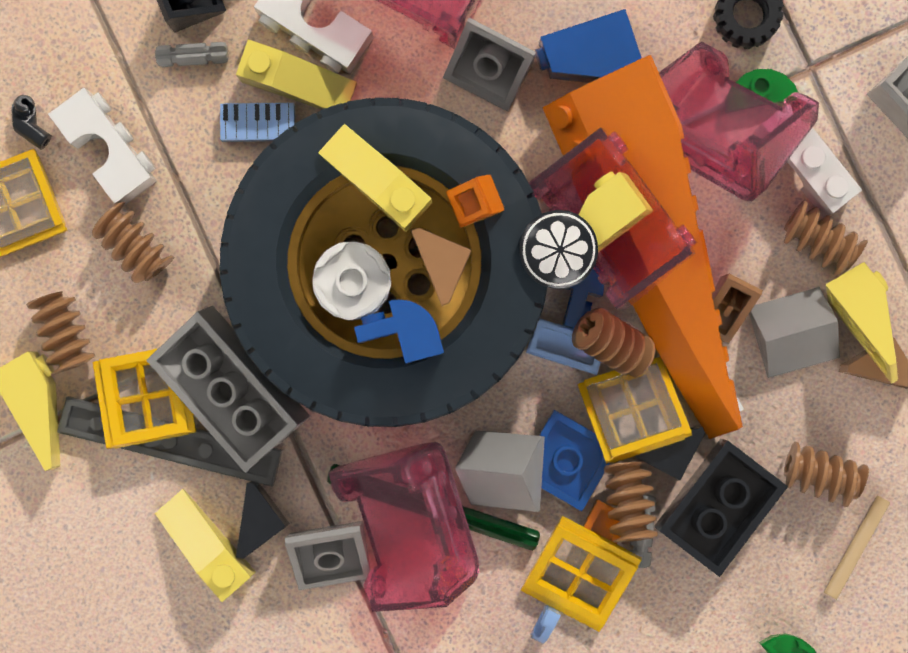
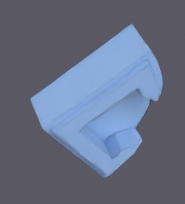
[530,605,561,644]

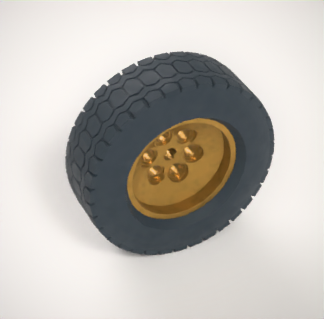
[220,97,547,427]

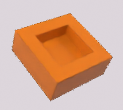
[583,499,621,544]

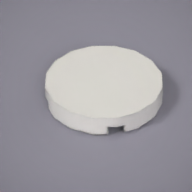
[313,242,392,320]

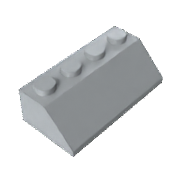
[146,306,310,473]

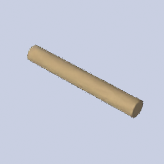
[824,496,890,600]

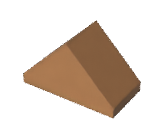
[411,228,471,307]
[712,274,763,344]
[839,337,908,389]

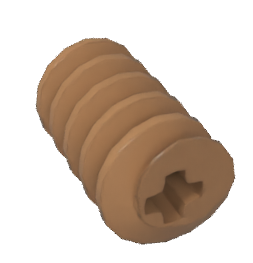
[784,200,868,277]
[92,202,175,283]
[26,291,95,375]
[572,308,655,378]
[784,442,869,507]
[604,461,658,542]

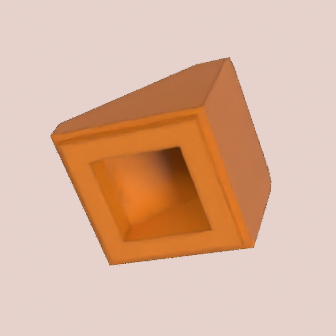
[446,175,504,228]

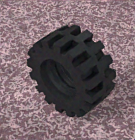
[713,0,784,49]

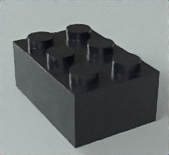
[654,438,788,577]

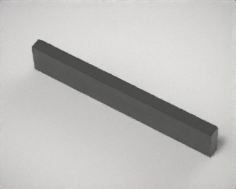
[57,396,283,487]

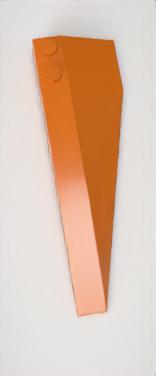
[542,55,743,439]

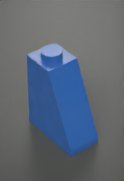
[535,9,642,83]

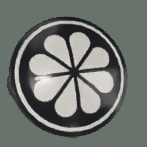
[519,210,598,289]

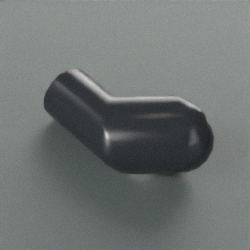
[11,95,52,150]

